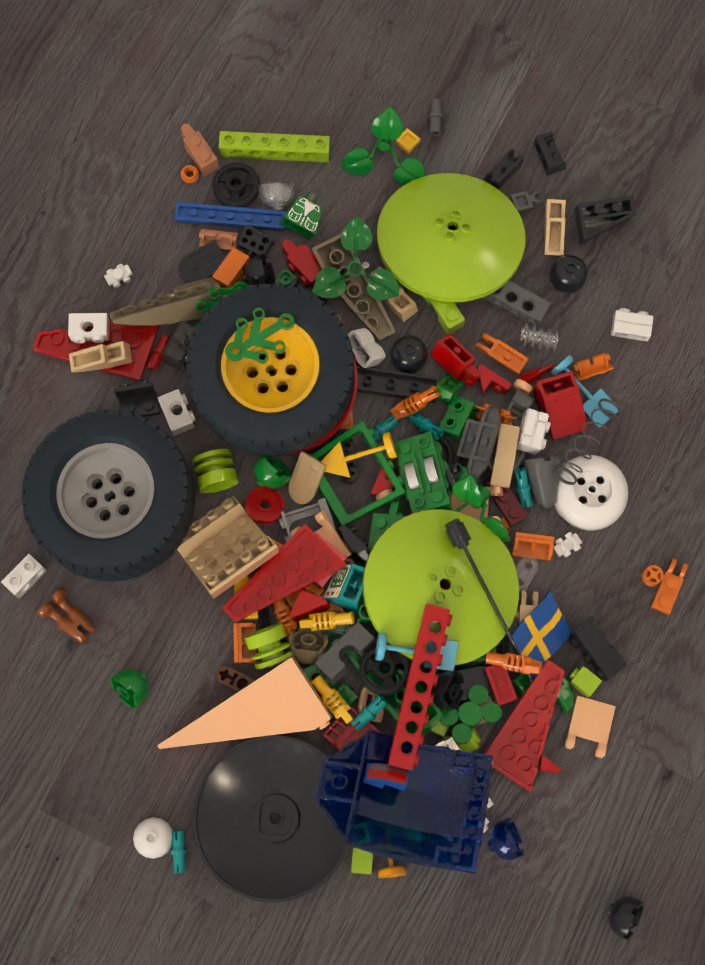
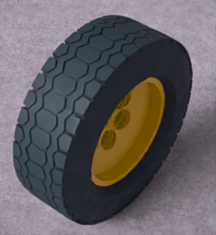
[186,284,355,456]

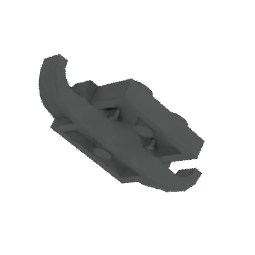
[456,406,501,481]

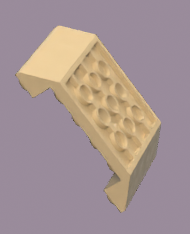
[177,496,279,599]

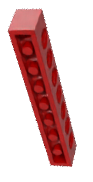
[387,604,453,770]

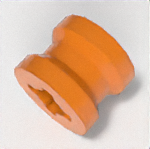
[641,565,664,587]

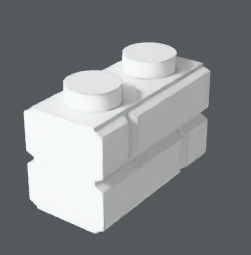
[611,308,653,342]
[517,408,551,455]

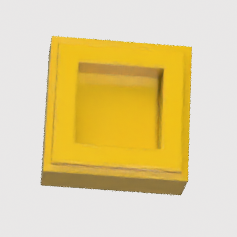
[395,128,421,154]

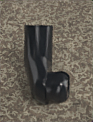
[445,463,462,492]

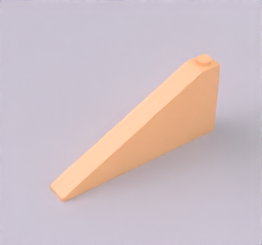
[157,656,333,749]

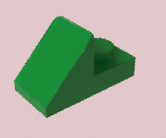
[434,374,465,404]

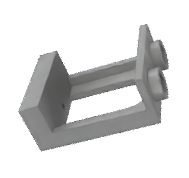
[279,498,336,542]

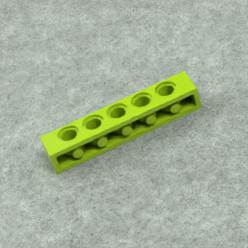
[219,131,330,163]

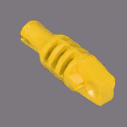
[299,611,355,631]
[311,675,353,724]

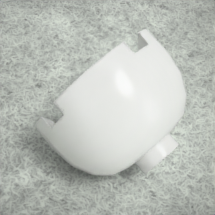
[133,817,173,859]

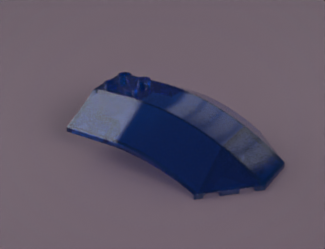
[315,729,493,874]

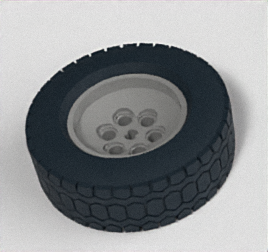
[22,410,195,582]

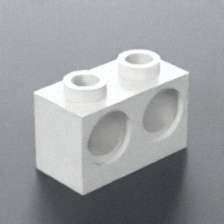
[1,554,47,599]

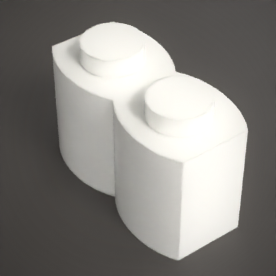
[348,328,386,368]

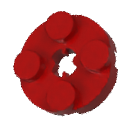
[245,487,284,525]

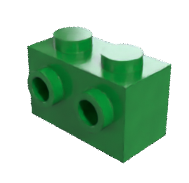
[439,396,479,442]

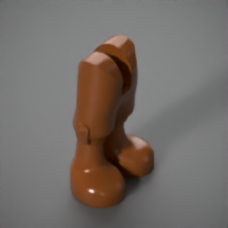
[37,587,96,644]

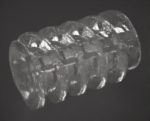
[518,323,559,354]

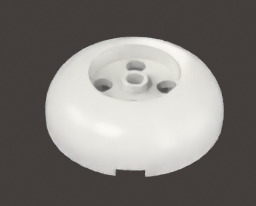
[553,455,628,531]

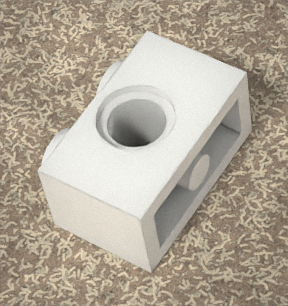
[68,313,110,343]
[157,389,196,436]

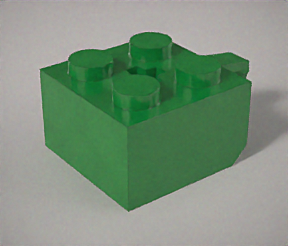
[368,501,406,552]

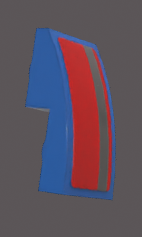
[363,763,410,791]

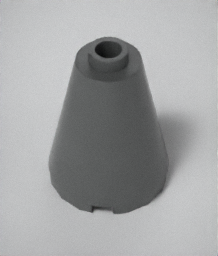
[522,456,561,508]

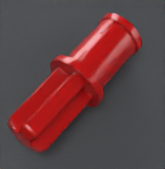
[147,335,173,372]

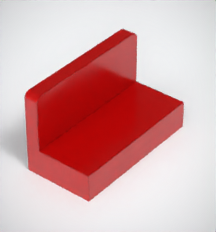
[485,665,518,706]

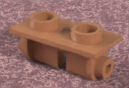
[199,229,238,250]

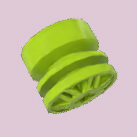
[192,449,239,493]
[244,623,294,669]

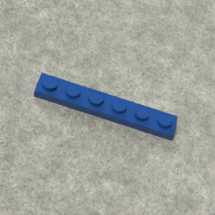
[174,202,286,231]

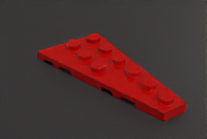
[222,524,347,622]

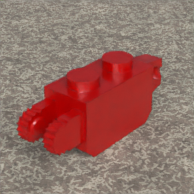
[282,239,322,289]

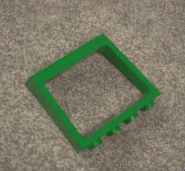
[311,421,405,527]

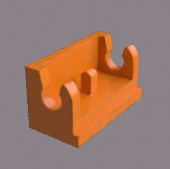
[212,248,250,288]
[512,532,555,561]
[233,623,257,664]

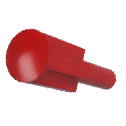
[518,363,555,383]

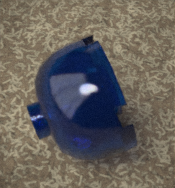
[488,817,524,860]

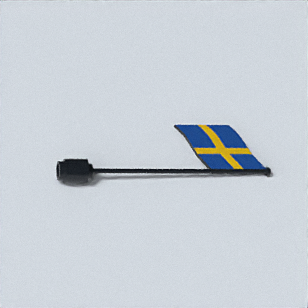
[444,518,571,683]

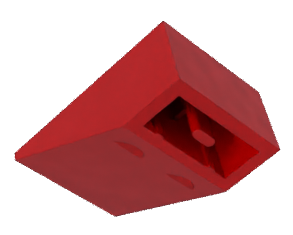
[533,371,588,441]

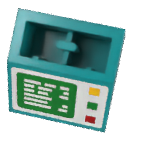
[323,564,365,613]

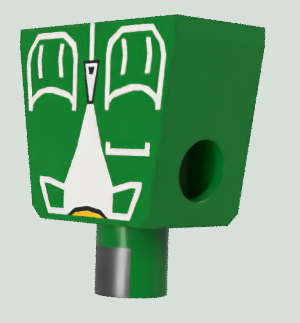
[279,192,322,240]

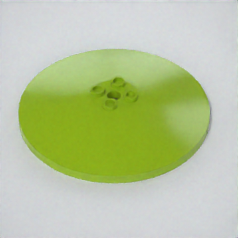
[377,173,525,302]
[363,509,519,666]

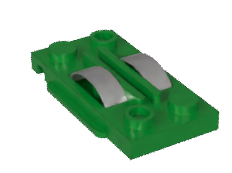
[394,431,451,514]

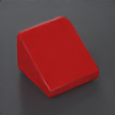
[538,755,561,774]

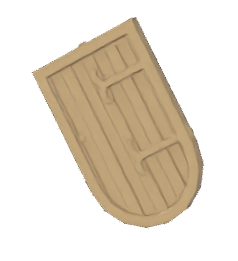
[288,451,327,504]

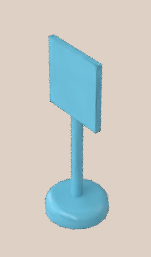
[550,355,618,428]
[375,632,458,671]

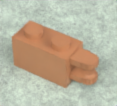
[181,123,219,177]

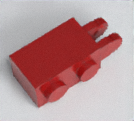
[430,334,481,386]

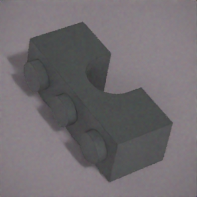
[315,622,376,685]

